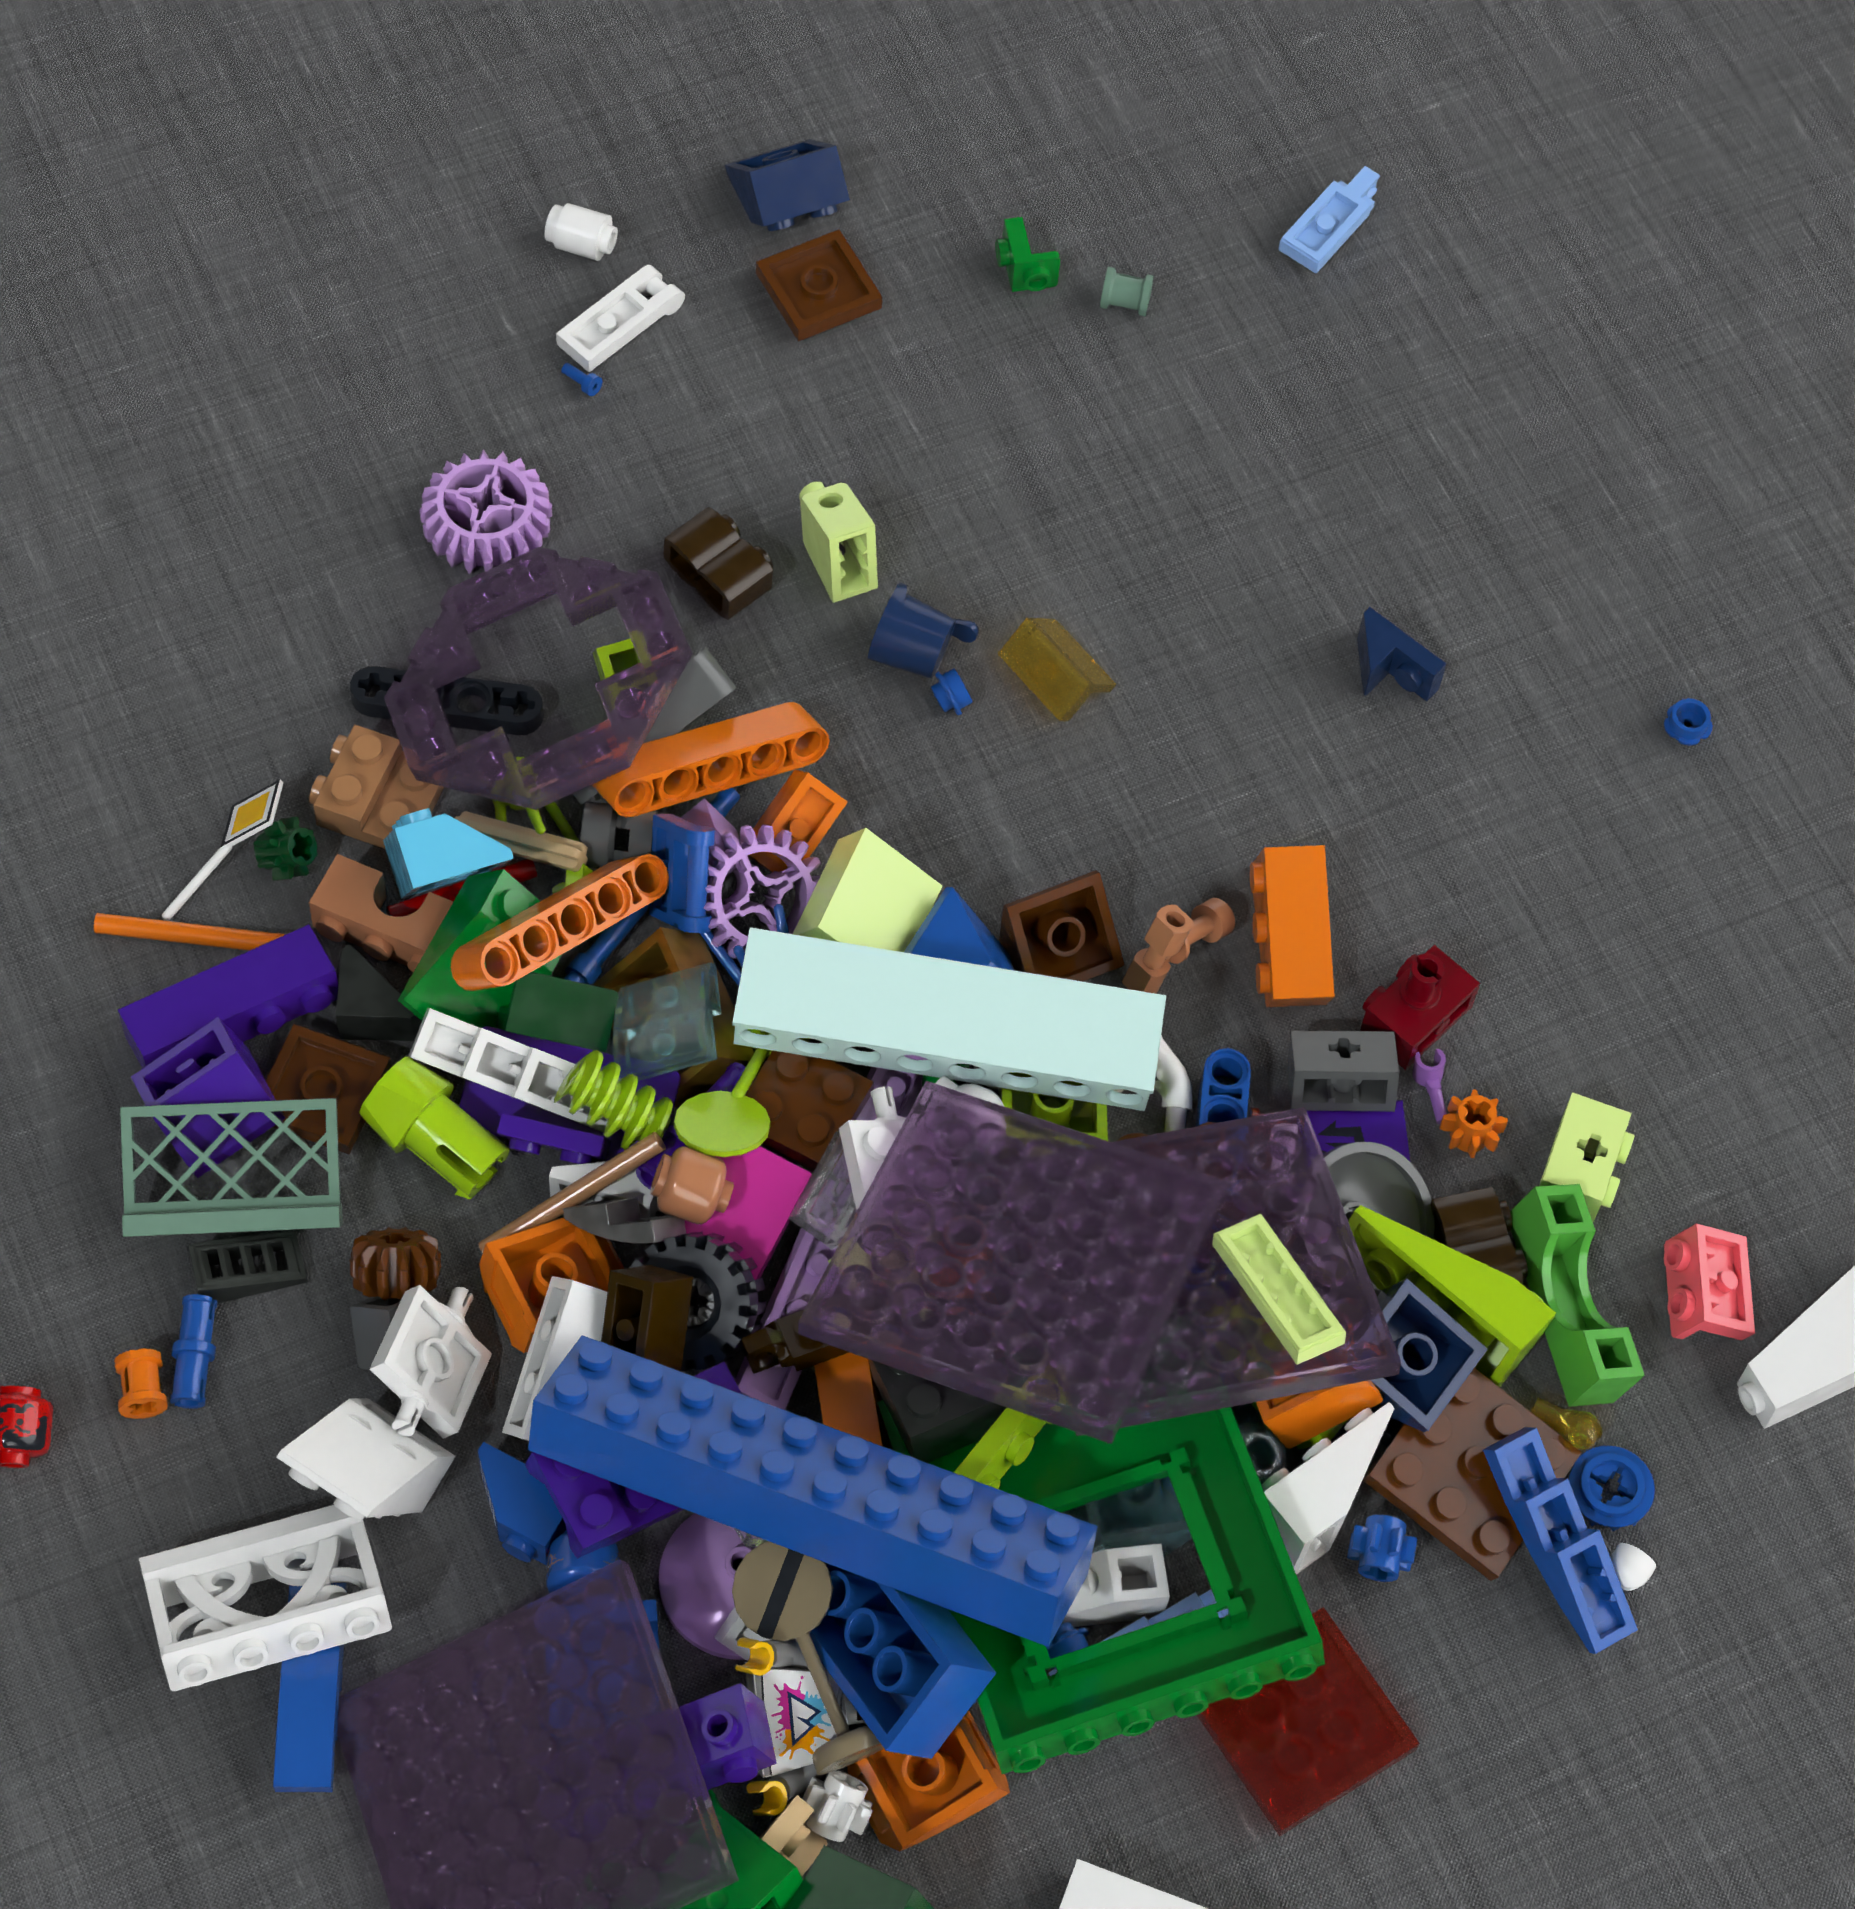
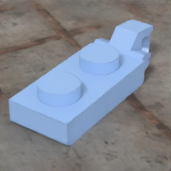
[1279,166,1380,274]

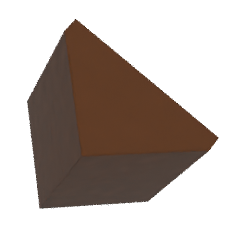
[999,870,1125,982]

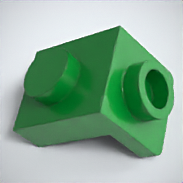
[995,217,1060,292]

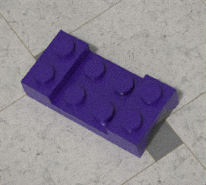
[525,1362,742,1559]

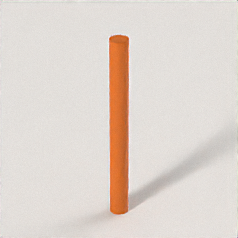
[94,913,286,951]

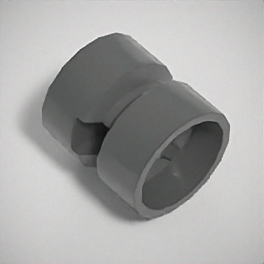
[580,801,658,869]

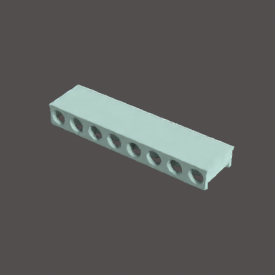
[732,927,1166,1111]

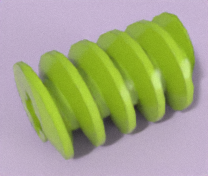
[554,1050,673,1150]

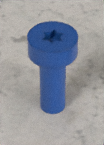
[561,363,603,396]

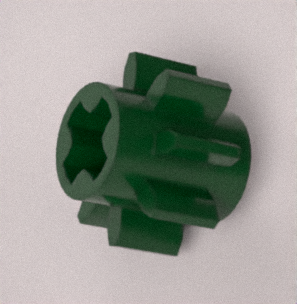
[253,817,318,881]

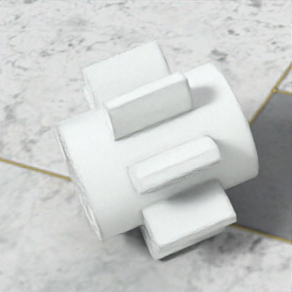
[802,1770,873,1842]

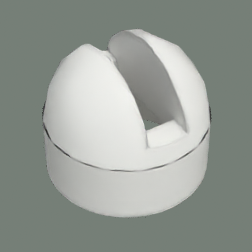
[1610,1543,1656,1591]

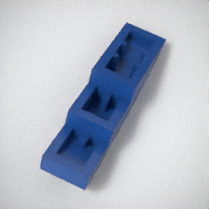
[1483,1427,1638,1654]
[273,1583,347,1792]

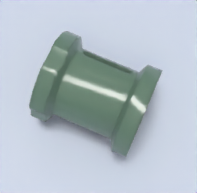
[1100,266,1154,317]

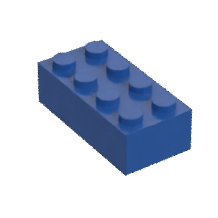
[809,1563,996,1759]

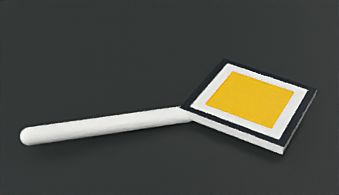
[162,779,284,921]

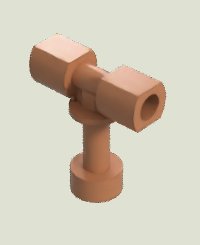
[1122,898,1235,994]

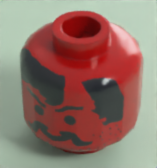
[0,1386,53,1468]

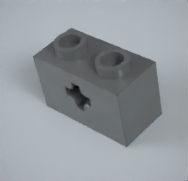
[1287,1030,1399,1112]

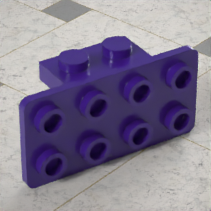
[459,1026,681,1164]

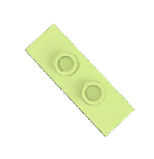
[1212,1214,1346,1365]

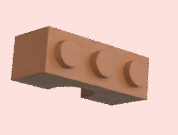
[309,854,453,972]

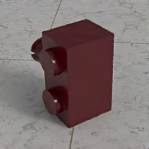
[1360,944,1481,1070]

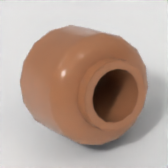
[650,1146,734,1225]

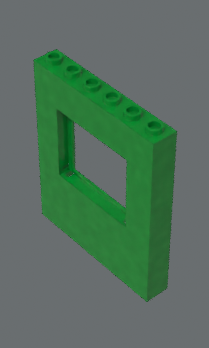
[877,1298,1325,1774]

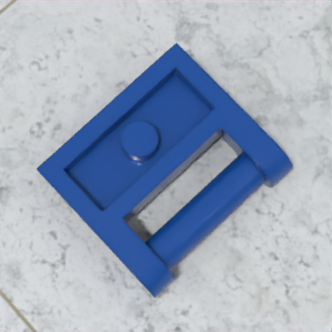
[649,814,715,933]

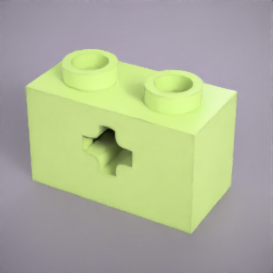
[1539,1092,1635,1222]

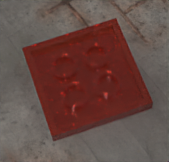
[1197,1607,1420,1837]

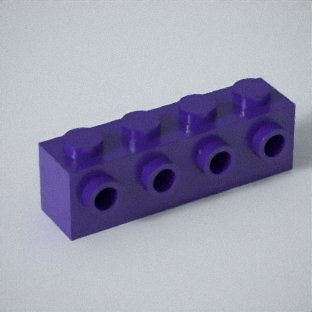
[118,924,338,1068]
[537,1683,777,1842]

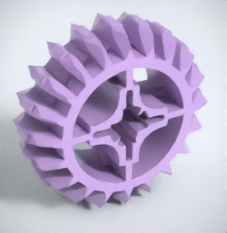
[420,449,552,576]
[703,825,821,958]

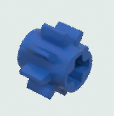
[1347,1515,1418,1582]

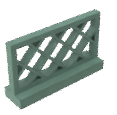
[120,1098,343,1237]

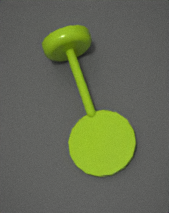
[674,1029,811,1157]

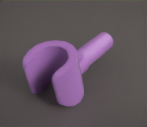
[1412,1049,1447,1124]

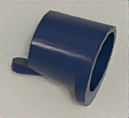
[867,583,979,679]

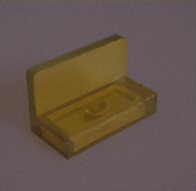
[997,617,1116,721]

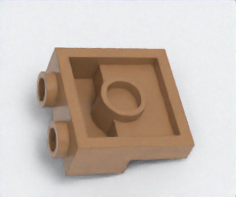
[309,724,450,849]

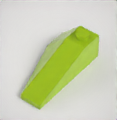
[1338,1205,1557,1387]

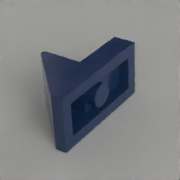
[1357,607,1446,701]

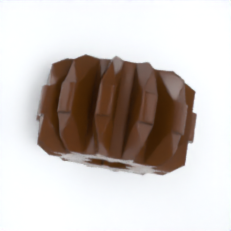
[349,1227,441,1301]

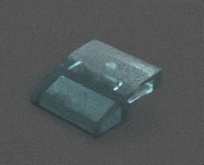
[613,962,722,1081]

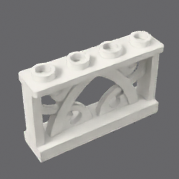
[139,1505,392,1691]

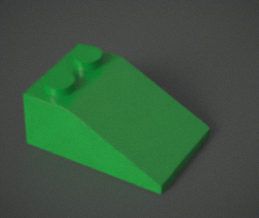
[398,869,562,1029]

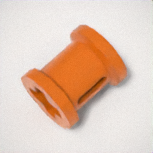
[114,1348,168,1419]

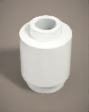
[544,203,618,261]

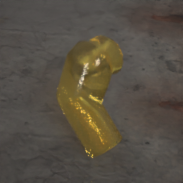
[1531,1397,1602,1450]

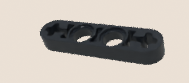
[350,666,543,735]

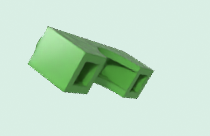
[1510,1184,1645,1407]

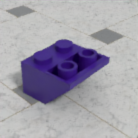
[131,1017,285,1178]

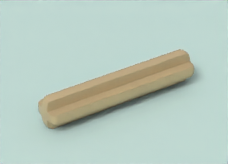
[455,811,588,872]

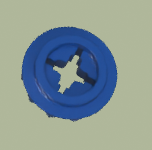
[1569,1446,1655,1531]

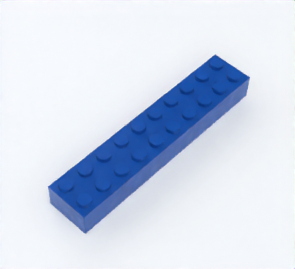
[528,1335,1098,1647]

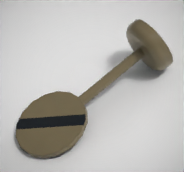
[732,1541,884,1775]

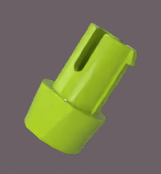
[359,1056,510,1199]

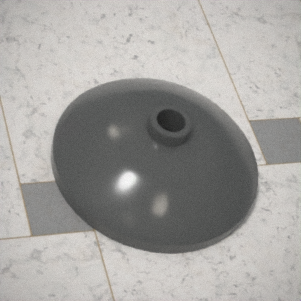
[1294,1142,1435,1301]

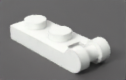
[556,265,685,372]

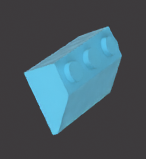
[383,808,514,899]

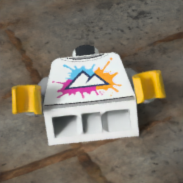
[735,1637,865,1816]

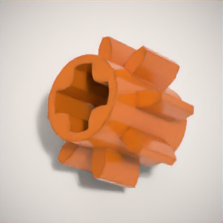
[1439,1089,1508,1158]

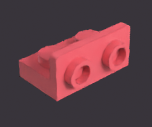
[1664,1223,1755,1341]

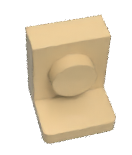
[759,1795,827,1877]

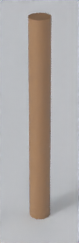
[478,1132,666,1253]

